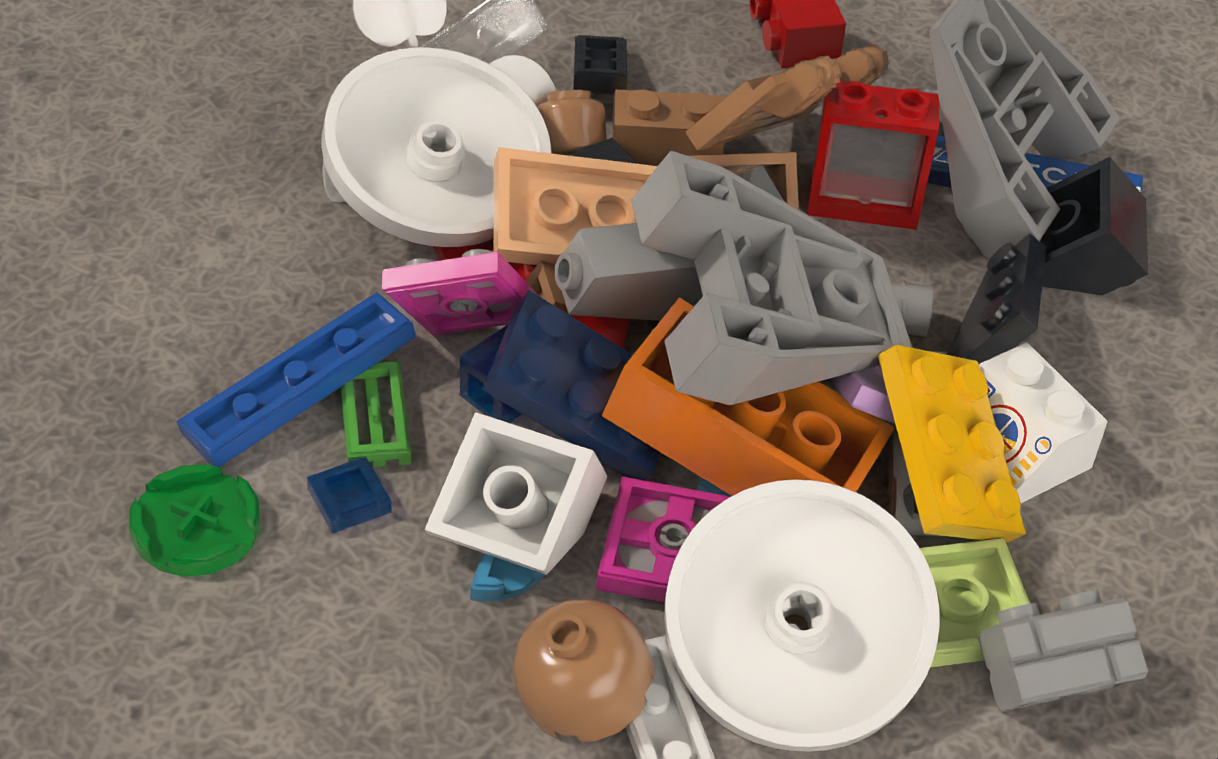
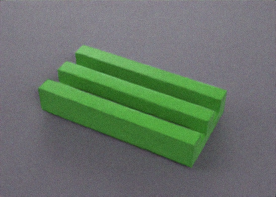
[341,361,411,469]

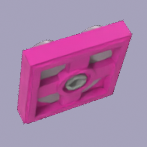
[382,249,540,335]
[596,477,731,603]

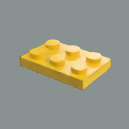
[878,345,1026,542]

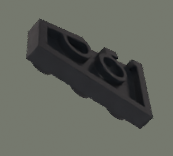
[946,233,1046,364]

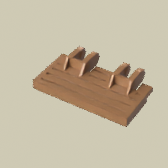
[685,44,890,151]

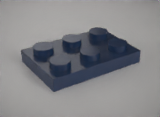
[482,290,660,481]

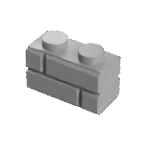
[979,590,1148,712]

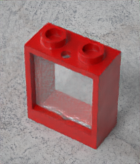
[807,81,940,230]

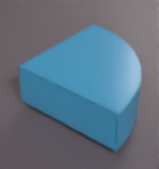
[470,553,545,602]

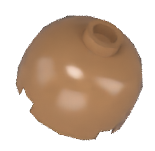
[512,599,655,742]

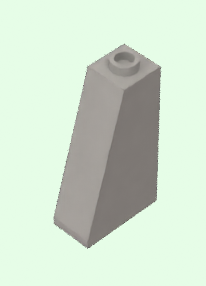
[554,223,703,321]

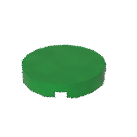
[129,464,261,577]

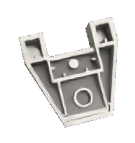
[929,0,1120,258]
[631,150,912,405]

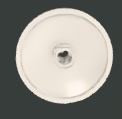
[322,47,551,247]
[664,480,940,752]

